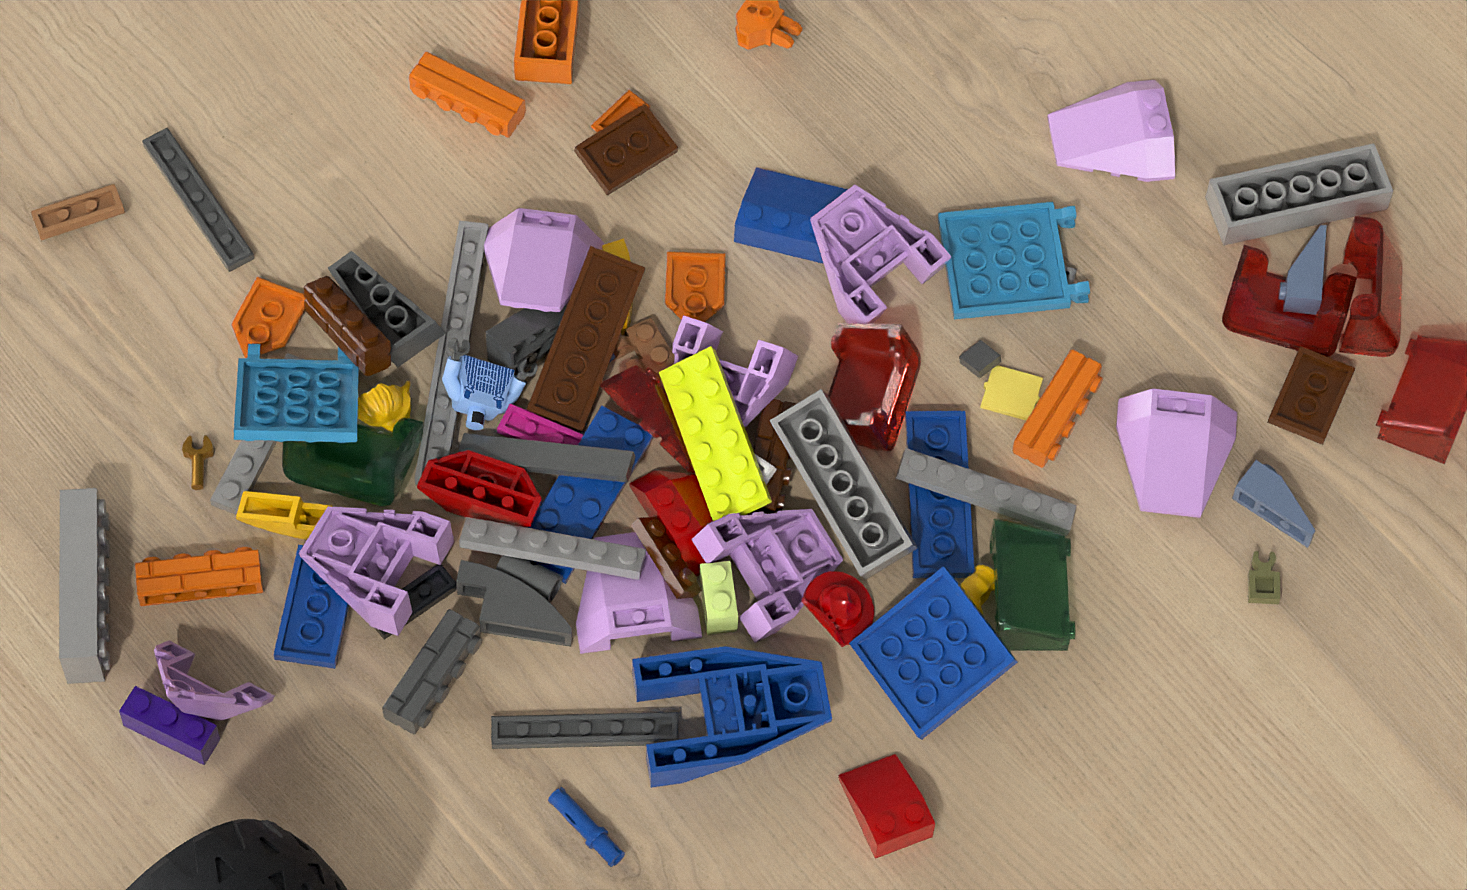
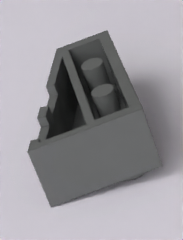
[486,305,566,376]

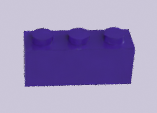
[119,686,220,765]

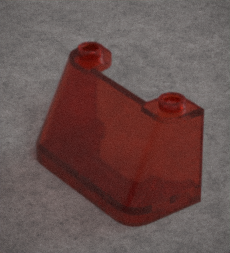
[1339,216,1402,357]
[1222,245,1357,357]
[828,323,921,451]
[1375,335,1467,464]

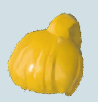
[358,381,411,433]

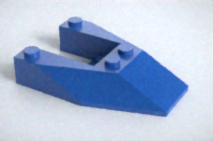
[632,646,832,788]

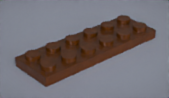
[526,246,645,433]

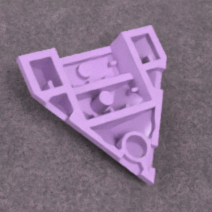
[154,640,275,721]

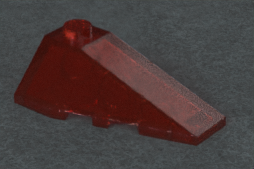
[600,365,696,474]

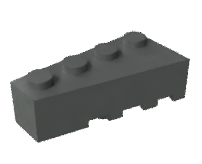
[328,251,446,368]

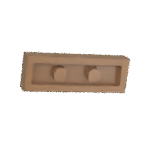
[31,184,125,241]

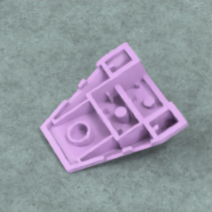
[1047,80,1175,182]

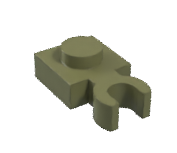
[1248,551,1280,604]

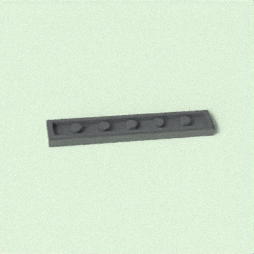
[142,128,254,272]
[458,433,636,483]
[491,712,679,749]

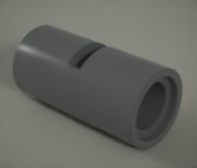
[496,555,563,603]

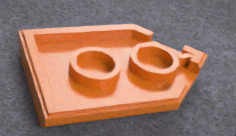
[665,252,725,322]
[232,277,306,358]

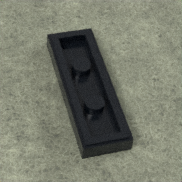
[375,564,457,640]

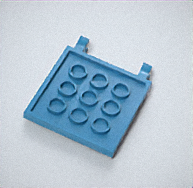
[938,202,1090,320]
[234,344,359,443]

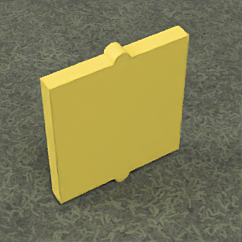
[980,365,1043,421]

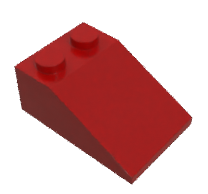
[838,754,935,859]

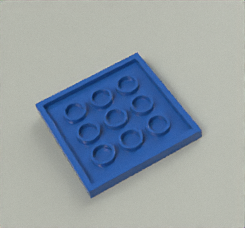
[849,566,1018,740]

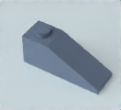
[1278,225,1327,315]
[1232,460,1316,548]

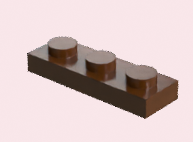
[631,517,702,599]

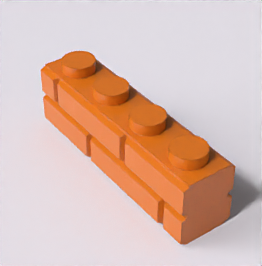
[409,52,526,138]
[1012,350,1103,468]
[135,547,263,606]

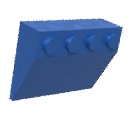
[734,167,848,264]

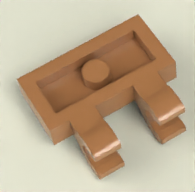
[613,318,675,382]

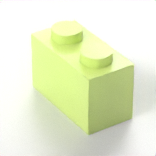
[699,561,738,635]

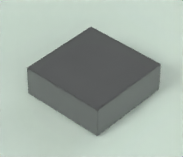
[959,340,1001,378]

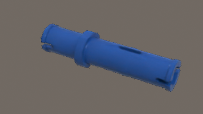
[548,787,625,867]

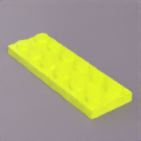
[659,346,772,521]

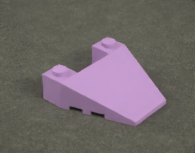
[810,185,951,335]
[667,315,798,441]
[299,506,454,636]
[692,509,843,643]

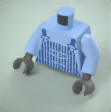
[442,338,538,430]

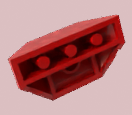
[417,450,542,527]
[629,470,718,577]

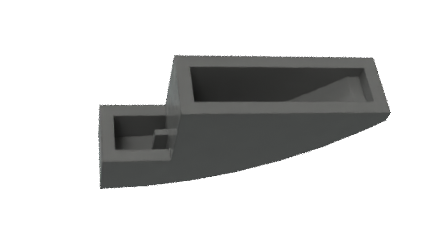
[456,560,572,647]

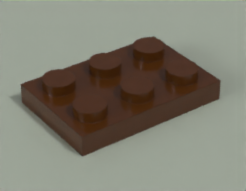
[574,104,678,196]
[1267,346,1355,445]

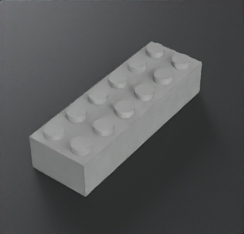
[1205,143,1393,246]
[769,389,918,579]
[59,488,110,684]

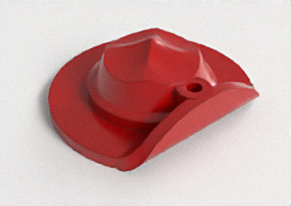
[801,571,874,647]

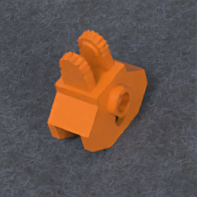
[735,0,803,50]

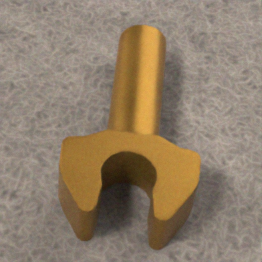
[182,435,214,490]

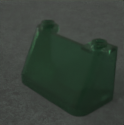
[282,418,424,506]
[989,519,1076,651]

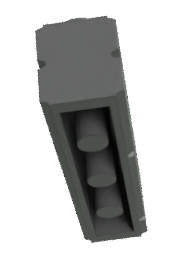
[382,609,482,735]

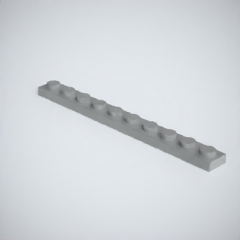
[415,221,489,485]

